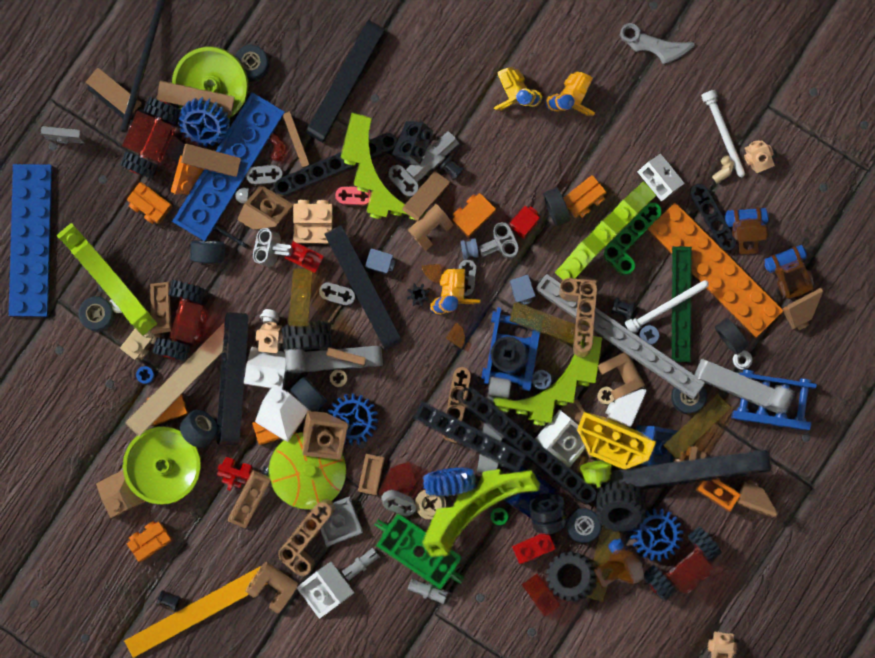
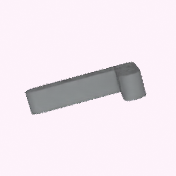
[285,346,383,373]
[695,359,794,414]
[477,377,510,474]

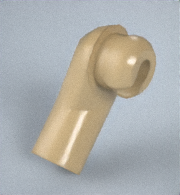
[712,156,734,184]

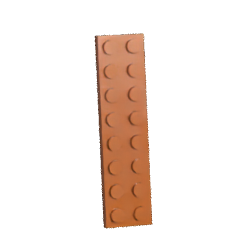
[648,203,783,338]

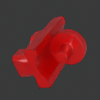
[284,241,324,274]
[217,457,252,491]

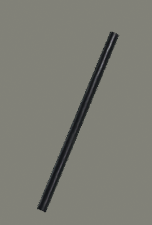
[120,0,165,133]

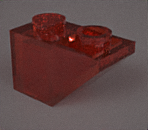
[379,462,417,496]
[521,574,560,617]

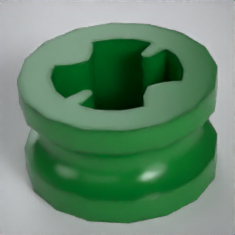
[491,508,508,525]

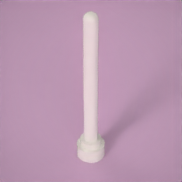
[701,89,745,177]
[625,280,709,334]

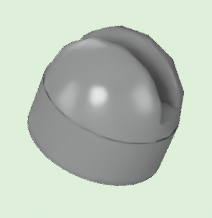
[236,188,250,204]

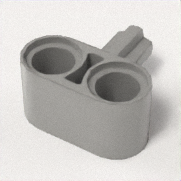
[478,222,518,259]
[253,228,293,267]

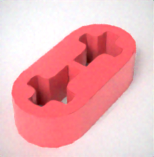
[335,187,371,206]

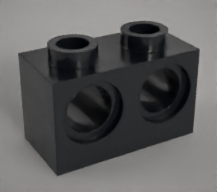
[392,121,434,165]

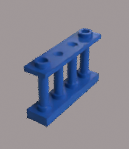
[481,307,543,392]
[731,370,816,431]

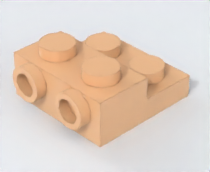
[293,200,333,244]

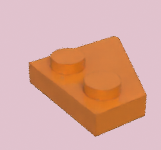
[171,156,204,195]

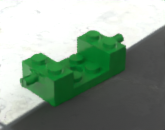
[374,514,465,589]

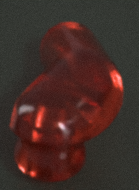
[269,132,286,161]

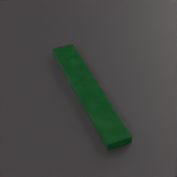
[672,246,692,362]

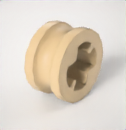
[330,370,347,387]
[597,387,614,405]

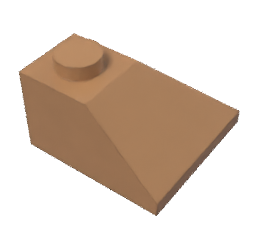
[237,185,293,230]
[782,288,823,330]
[302,411,348,460]
[96,470,146,518]
[735,480,777,517]

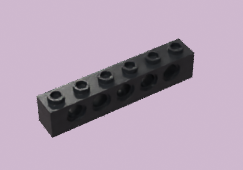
[413,401,526,473]

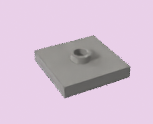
[41,126,86,144]
[318,497,363,546]

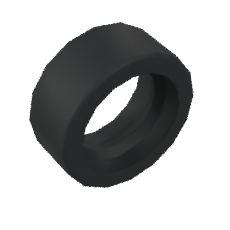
[543,187,570,226]
[715,318,749,355]

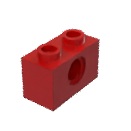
[509,206,540,240]
[511,533,555,564]

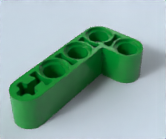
[603,203,661,276]

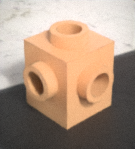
[744,141,774,173]
[256,322,283,353]
[708,632,737,658]

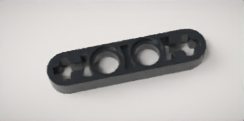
[690,184,736,252]

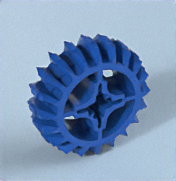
[178,97,230,147]
[328,394,379,446]
[423,467,476,496]
[631,509,683,561]

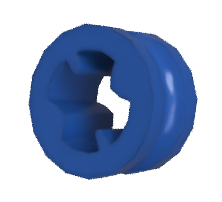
[136,366,154,384]

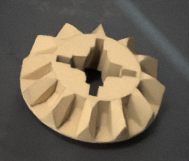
[415,490,446,520]

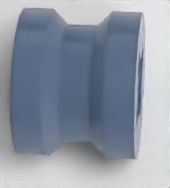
[460,238,479,260]
[639,325,659,345]
[532,370,551,390]

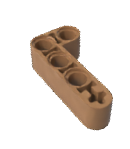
[559,278,597,358]
[443,367,470,444]
[279,499,335,576]

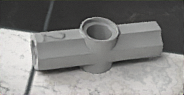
[406,131,459,182]

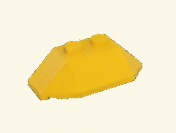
[577,412,656,470]

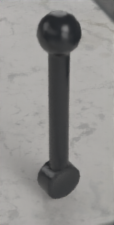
[213,224,247,248]

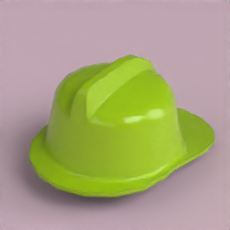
[580,461,612,488]

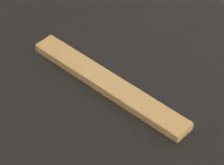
[126,323,224,437]

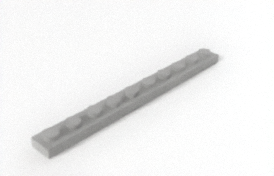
[535,274,705,399]

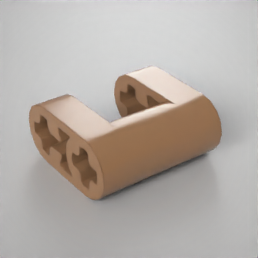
[408,204,454,251]
[598,352,645,400]
[245,562,298,613]

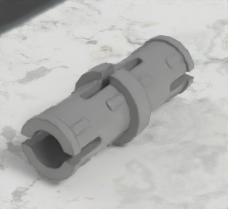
[342,548,380,581]
[407,578,448,604]

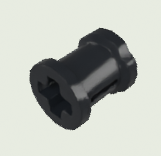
[439,156,465,181]
[611,297,635,320]
[156,590,180,612]

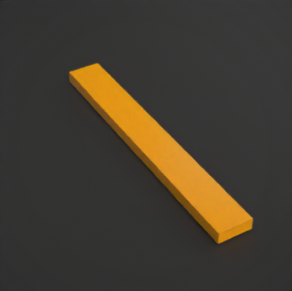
[124,566,268,658]

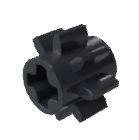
[407,283,430,307]

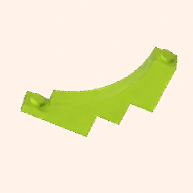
[57,223,157,336]

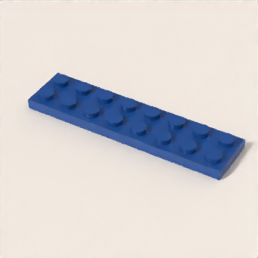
[172,93,285,241]
[9,164,52,317]

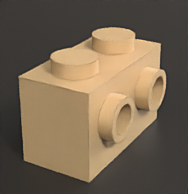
[120,329,161,361]

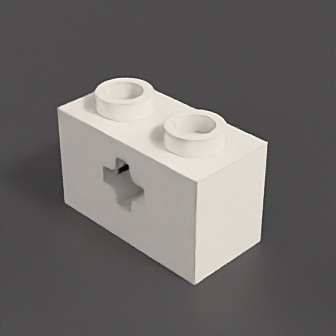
[638,154,684,201]

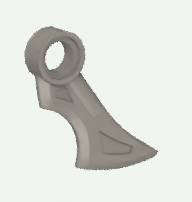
[620,23,695,64]

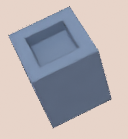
[365,249,395,275]
[509,275,535,306]

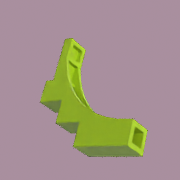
[341,113,427,220]
[555,181,656,280]
[492,336,602,426]
[423,469,540,556]

